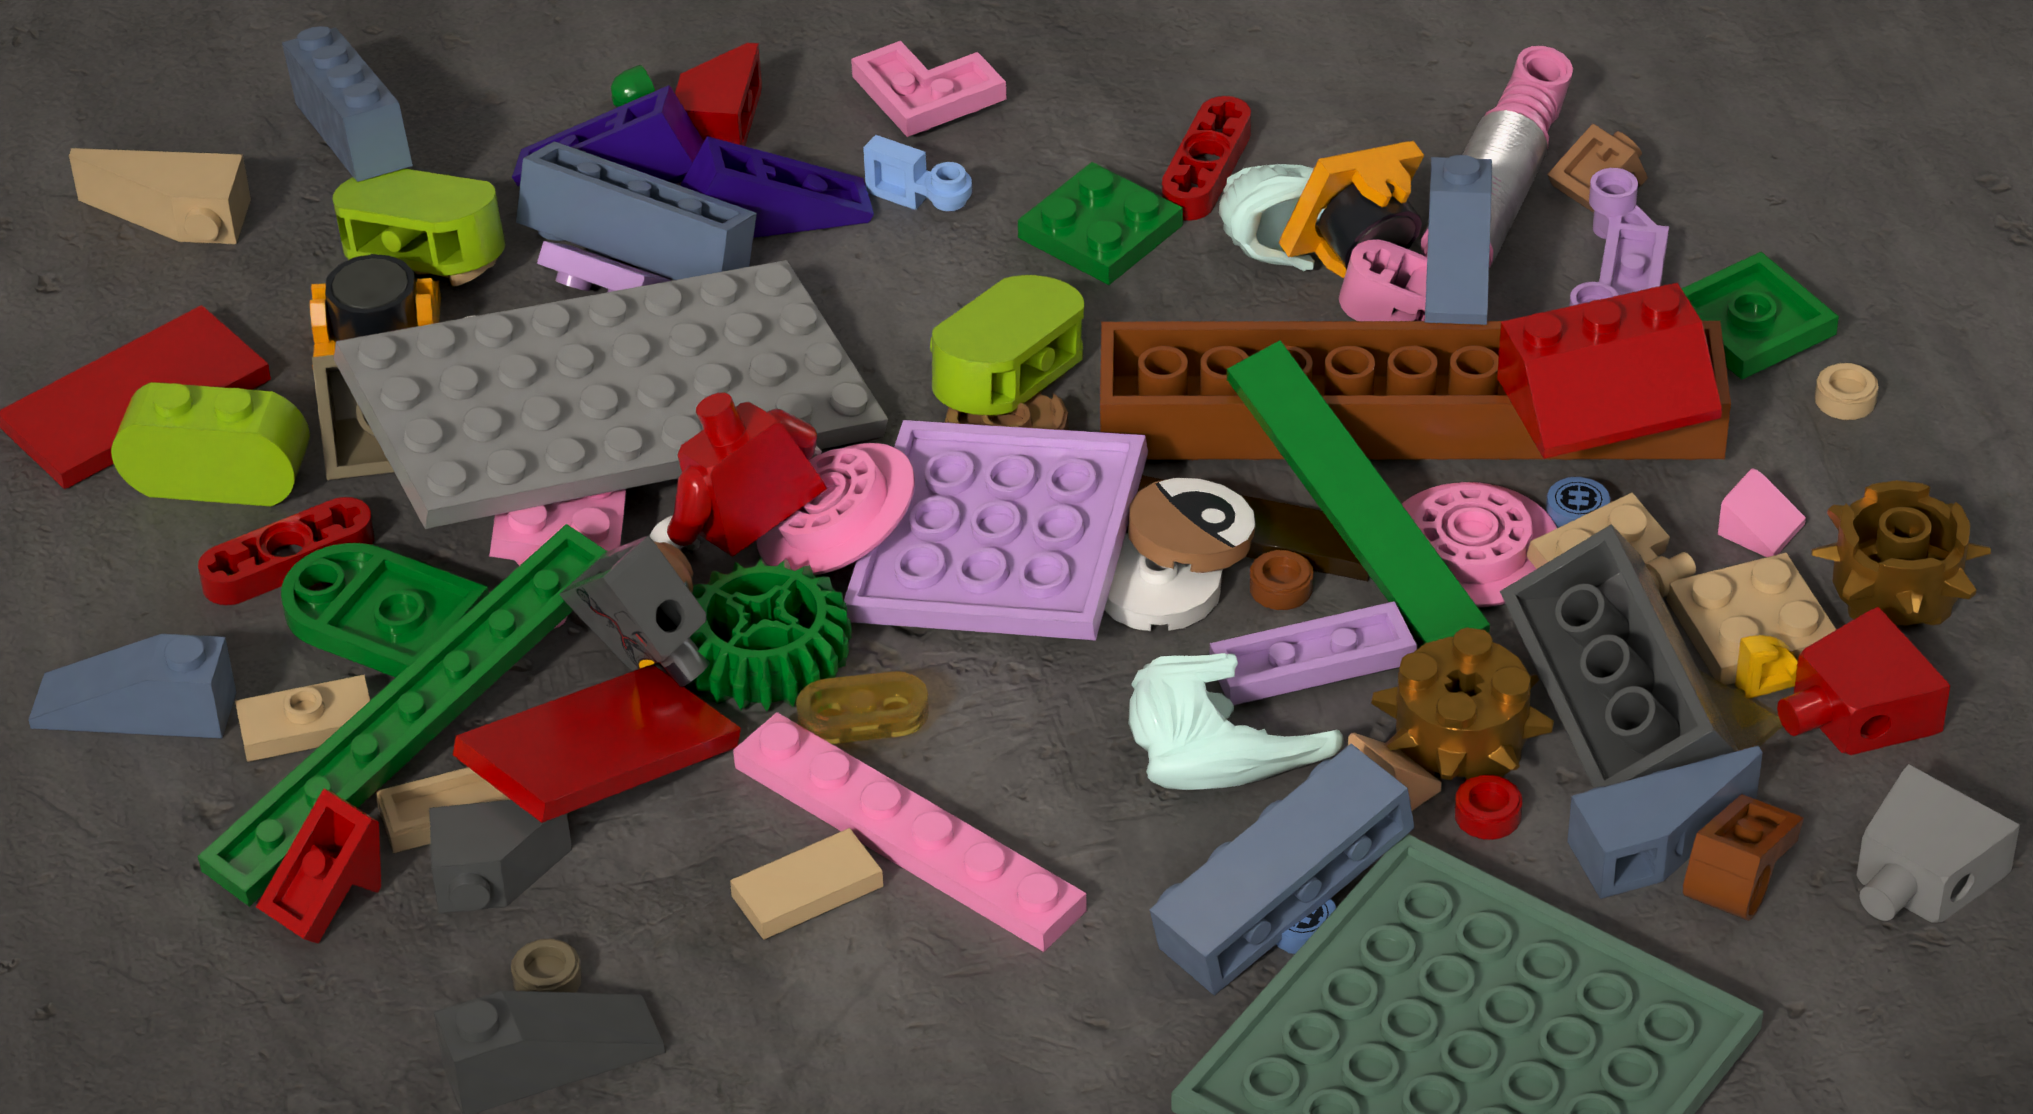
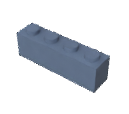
[282,26,413,182]
[516,141,757,280]
[1149,744,1414,996]

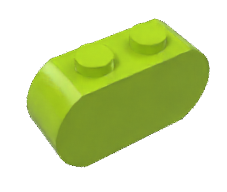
[333,168,505,276]
[930,275,1084,415]
[111,382,310,507]

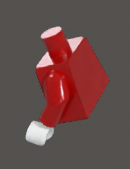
[650,392,827,557]

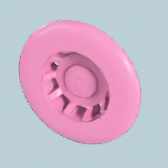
[756,443,915,575]
[1402,482,1557,607]

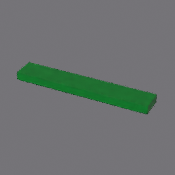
[1227,340,1490,646]

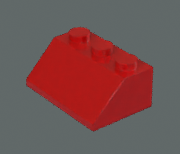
[1497,283,1722,459]

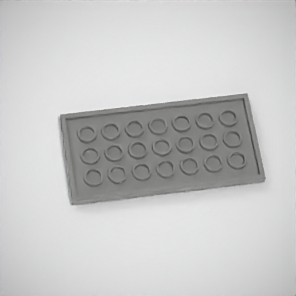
[334,260,888,529]

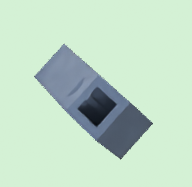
[1567,746,1763,899]

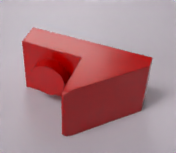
[256,788,381,944]

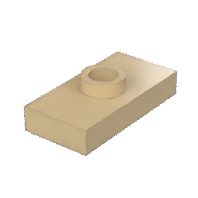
[235,675,370,762]

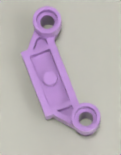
[1570,168,1669,306]

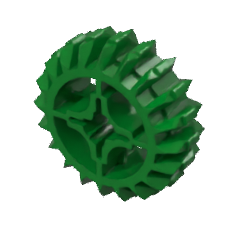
[690,557,852,712]

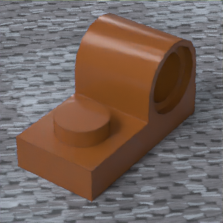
[1683,794,1804,921]

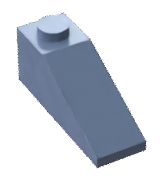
[1425,155,1492,325]
[28,634,236,739]

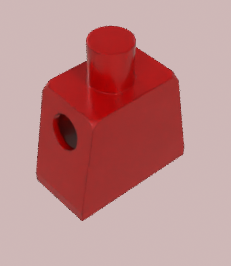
[1777,607,1951,755]

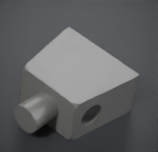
[1856,764,2020,923]

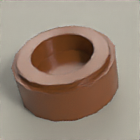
[1250,550,1313,610]

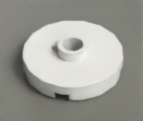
[1104,533,1222,631]

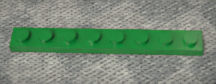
[197,524,608,907]

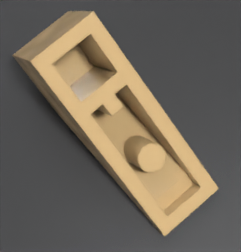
[69,148,251,244]

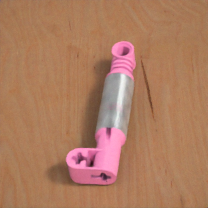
[1339,46,1573,321]

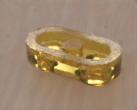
[796,671,929,744]

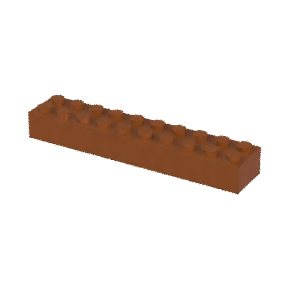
[1100,321,1731,460]

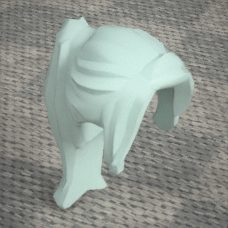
[1219,164,1325,271]
[1128,653,1345,790]

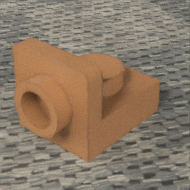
[1547,124,1648,213]

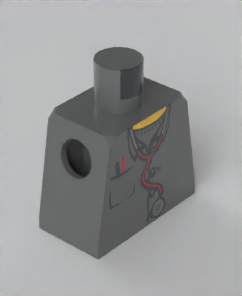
[559,535,710,687]

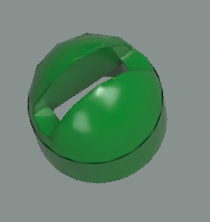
[611,65,655,108]

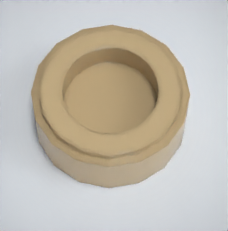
[1815,363,1879,420]

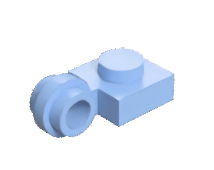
[863,135,972,211]

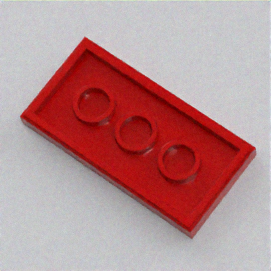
[0,305,271,490]
[453,664,741,823]

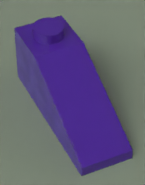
[512,85,704,186]
[680,136,874,238]

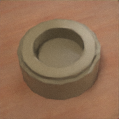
[511,939,582,993]

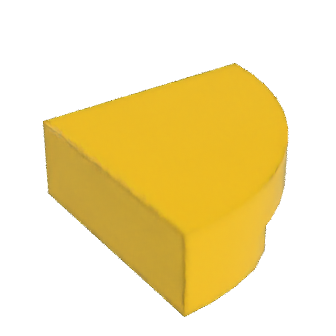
[1735,635,1798,699]

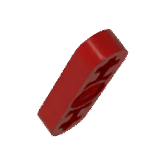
[1162,96,1251,221]
[198,497,375,605]

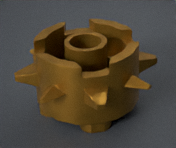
[1811,480,1991,626]
[1371,627,1554,781]

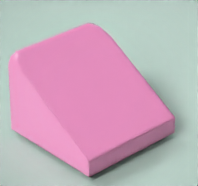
[1718,468,1806,557]

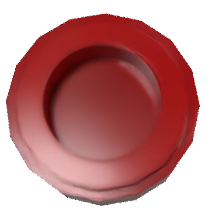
[1455,775,1522,840]

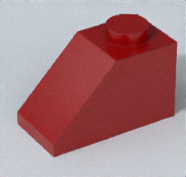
[675,42,762,146]

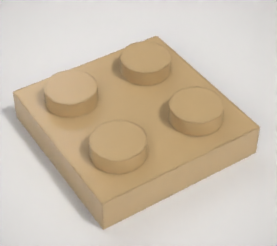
[1666,553,1836,687]

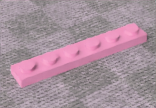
[733,712,1087,952]

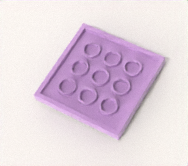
[844,420,1148,640]

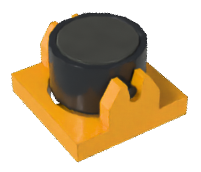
[1278,141,1424,278]
[310,254,441,367]

